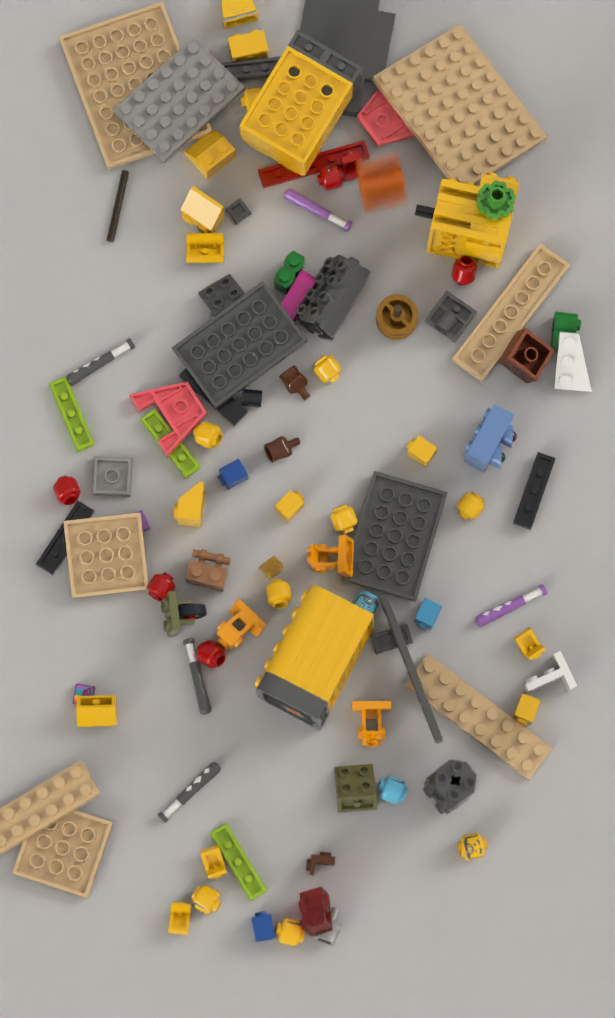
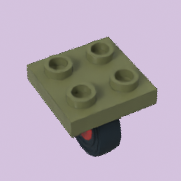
[161,591,207,637]

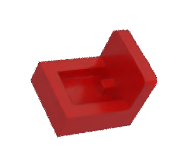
[340,152,363,181]

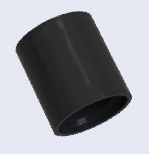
[242,389,262,408]

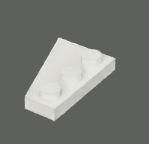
[554,331,592,392]

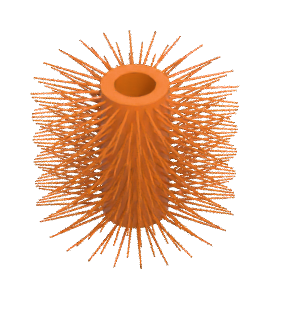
[355,152,407,214]

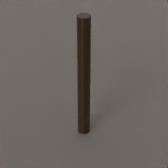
[107,170,129,242]

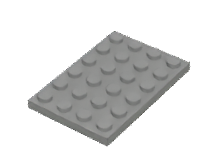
[113,37,245,163]

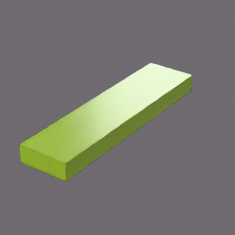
[49,376,95,453]
[140,408,201,479]
[210,823,267,901]

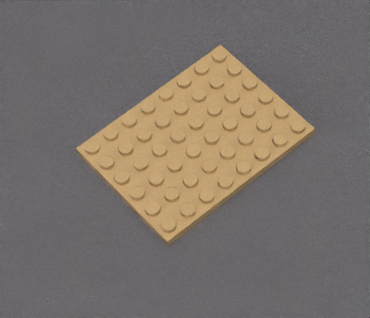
[59,1,213,170]
[372,24,548,184]

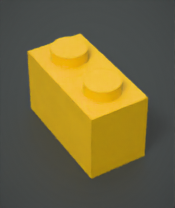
[228,30,269,62]
[76,695,117,727]

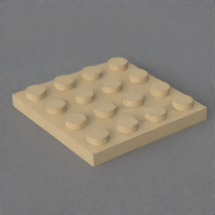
[63,512,148,598]
[12,810,113,899]

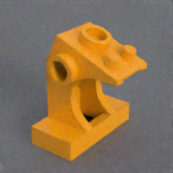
[307,535,354,578]
[216,599,267,651]
[352,701,391,747]

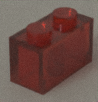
[298,887,333,936]

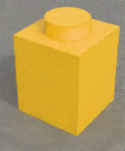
[406,435,437,467]
[275,489,305,523]
[513,693,541,725]

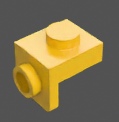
[513,627,546,660]
[200,845,227,879]
[168,902,191,935]

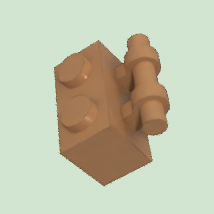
[185,549,231,592]

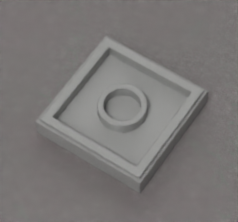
[92,456,133,497]

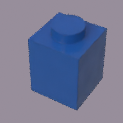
[217,459,248,490]
[251,911,275,942]

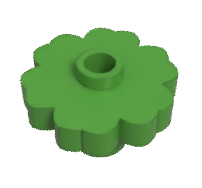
[476,181,516,221]

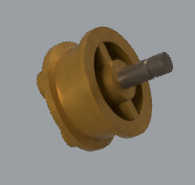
[376,294,418,340]

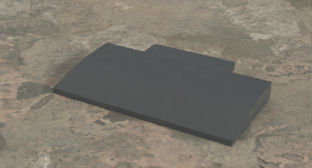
[300,0,396,118]

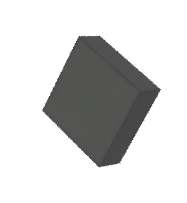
[225,198,251,225]

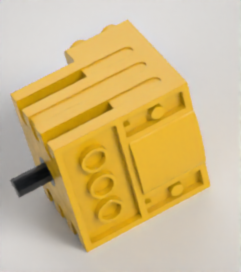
[415,172,520,269]

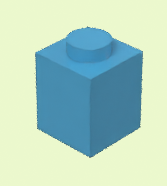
[414,598,442,630]

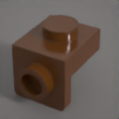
[306,852,335,876]

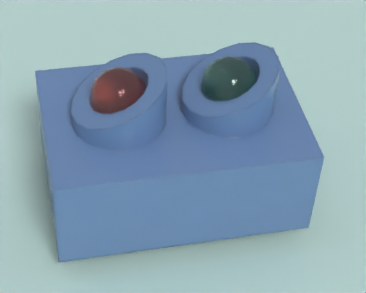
[463,404,517,473]

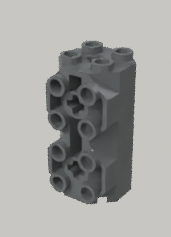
[297,255,371,341]
[423,760,477,815]

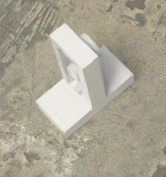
[523,651,577,694]

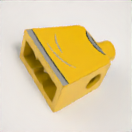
[221,0,258,29]

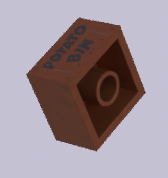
[498,328,555,384]

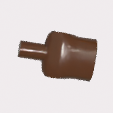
[279,365,310,401]
[264,436,300,463]

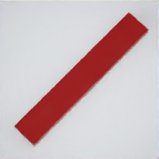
[258,140,370,188]

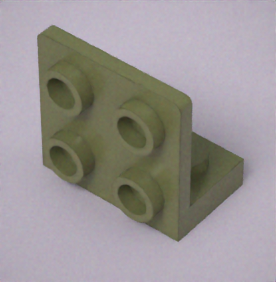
[334,764,377,813]

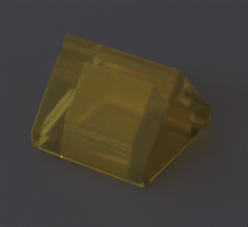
[259,556,284,581]

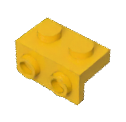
[186,233,224,263]

